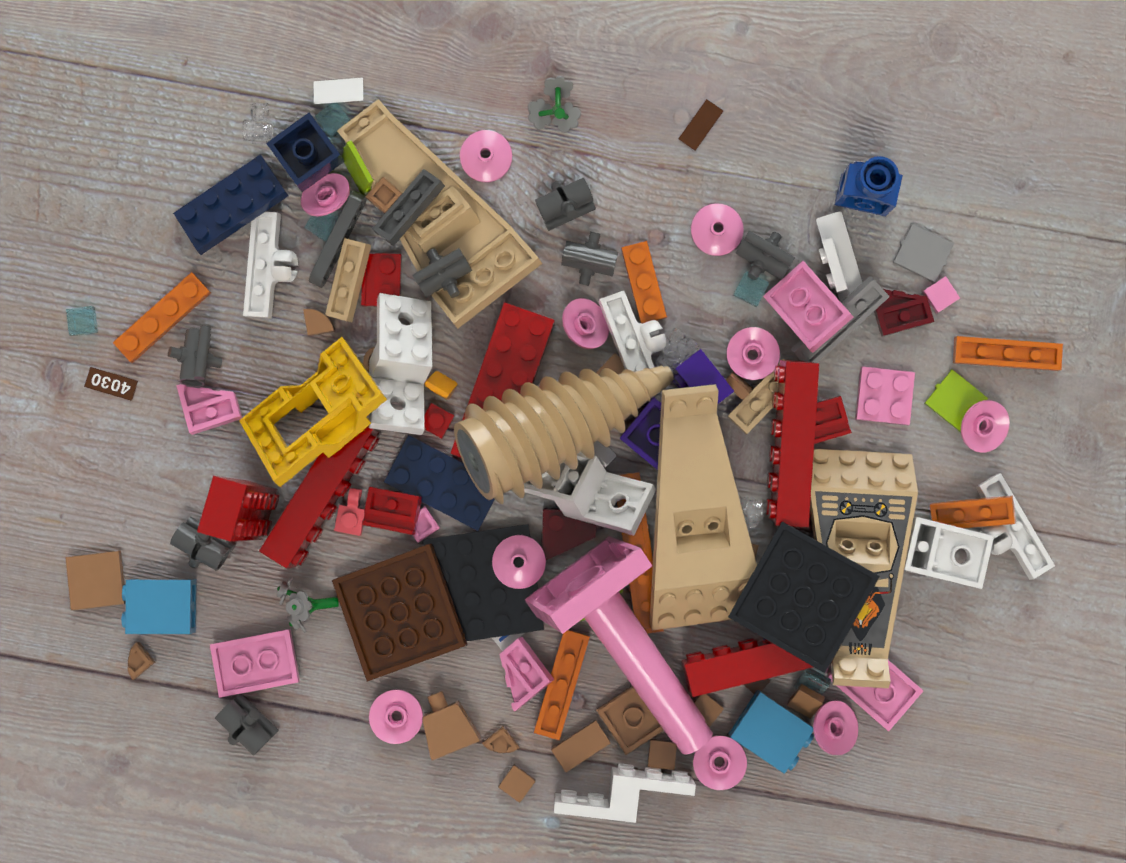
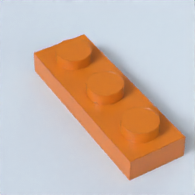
[621,241,667,324]
[930,496,1016,528]

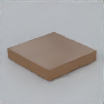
[65,551,126,610]
[596,686,663,755]

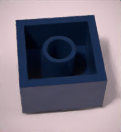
[266,112,345,192]

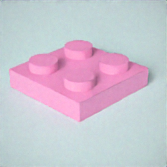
[855,366,915,426]

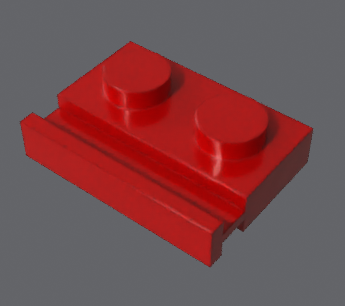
[361,253,402,307]
[814,396,852,444]
[362,487,422,535]

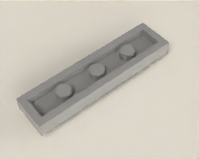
[791,276,890,363]

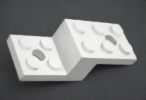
[369,293,432,435]
[524,452,656,536]
[904,517,994,589]
[554,764,696,823]

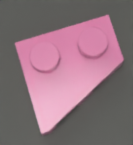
[176,384,242,435]
[500,637,554,712]

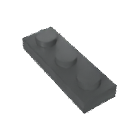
[372,169,445,246]

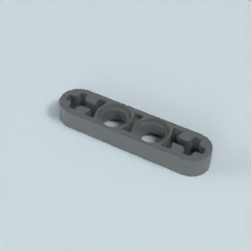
[309,190,367,288]

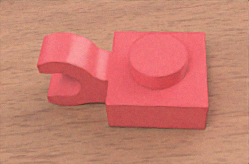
[334,488,365,536]

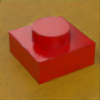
[424,403,455,439]

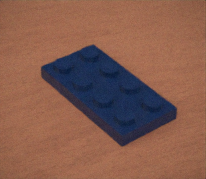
[173,154,289,255]
[384,435,495,531]

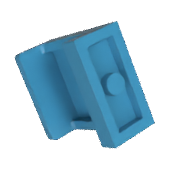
[121,579,197,634]
[728,689,814,774]

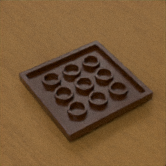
[332,543,468,682]

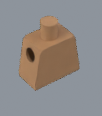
[422,691,481,761]

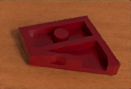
[874,289,934,337]
[542,509,596,561]

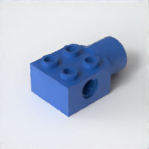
[834,156,903,217]

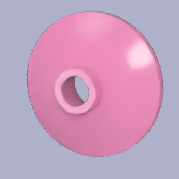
[460,130,512,183]
[301,173,350,217]
[691,204,744,256]
[562,298,609,349]
[726,327,780,380]
[961,400,1010,453]
[492,535,546,589]
[369,690,423,744]
[813,701,858,755]
[693,735,747,790]

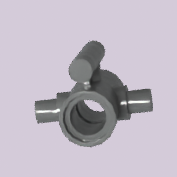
[535,178,596,231]
[736,230,795,280]
[561,231,618,286]
[412,248,473,298]
[168,325,222,387]
[170,517,237,571]
[215,694,279,756]

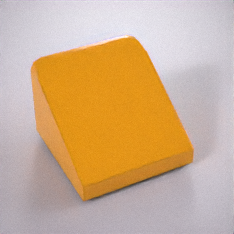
[425,371,458,400]

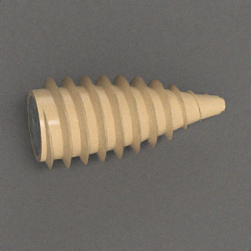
[454,366,674,504]

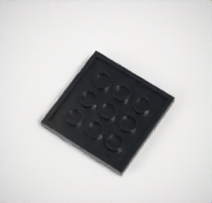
[728,522,880,674]
[423,524,544,641]

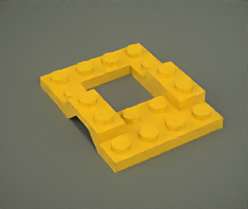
[239,337,387,487]

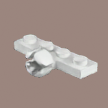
[243,212,298,319]
[598,291,666,372]
[975,473,1055,580]

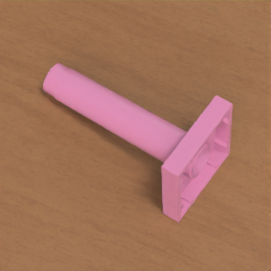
[525,536,713,755]

